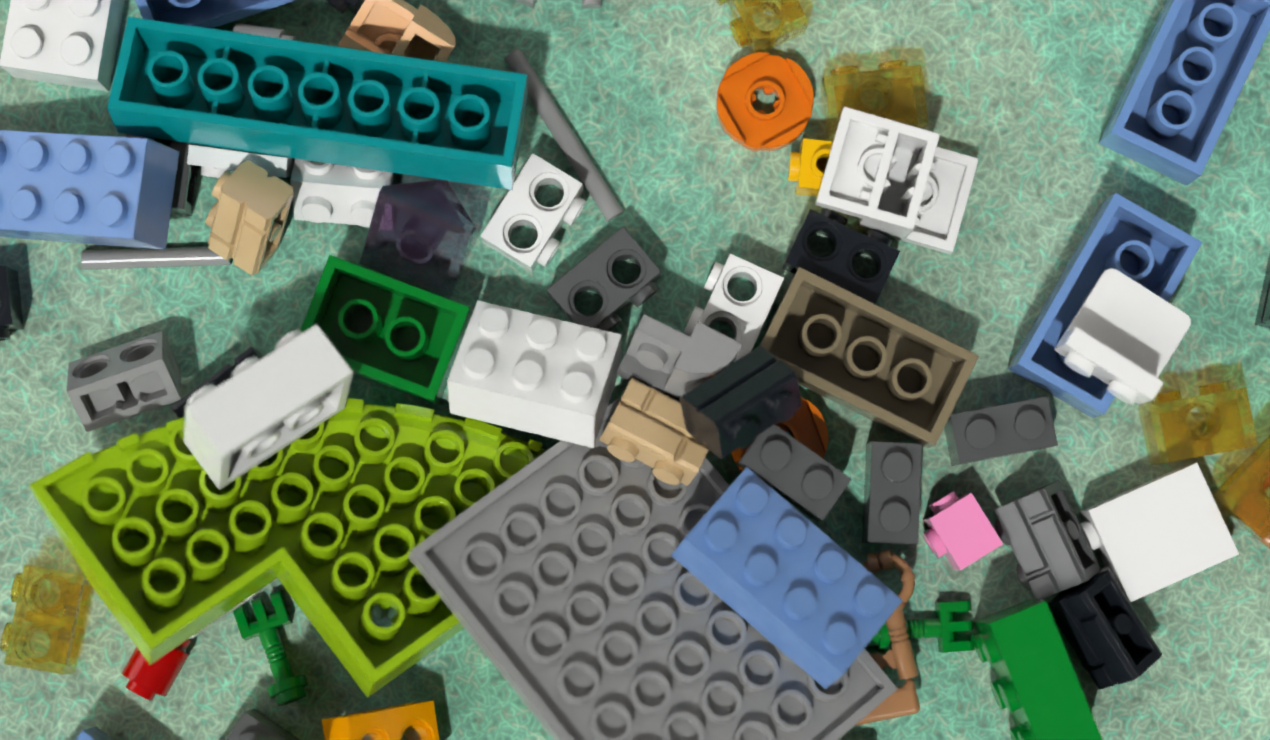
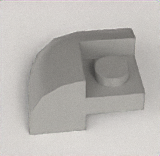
[616,314,743,402]

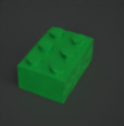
[300,255,473,405]
[971,600,1103,740]

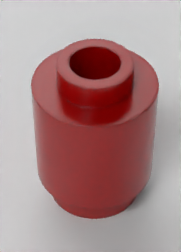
[122,639,191,701]

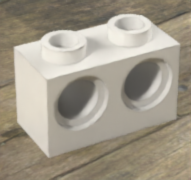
[480,153,586,273]
[684,254,784,362]

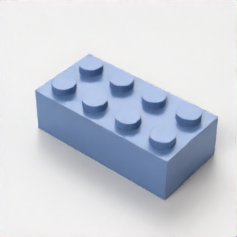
[1099,0,1270,186]
[0,130,179,250]
[1008,192,1202,418]
[671,467,903,689]

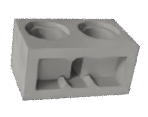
[66,330,181,432]

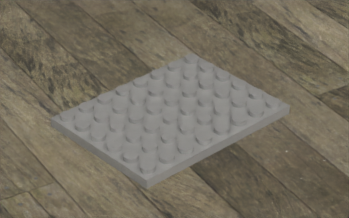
[408,397,898,740]

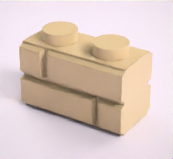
[205,160,294,275]
[599,377,709,486]

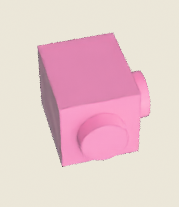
[922,490,1003,570]

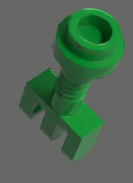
[233,590,308,706]
[866,601,975,653]

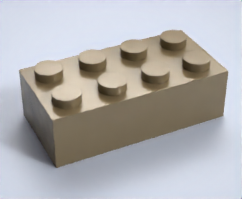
[759,267,979,448]

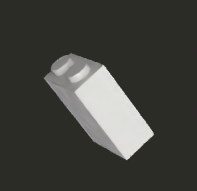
[1080,463,1239,603]

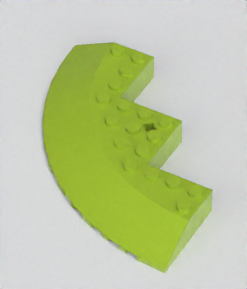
[29,398,547,698]

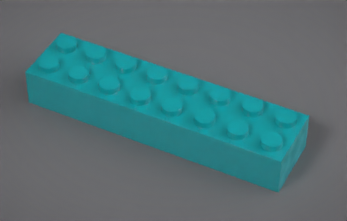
[107,17,528,190]

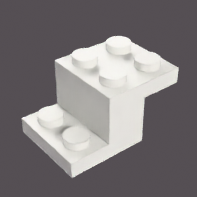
[815,107,979,254]

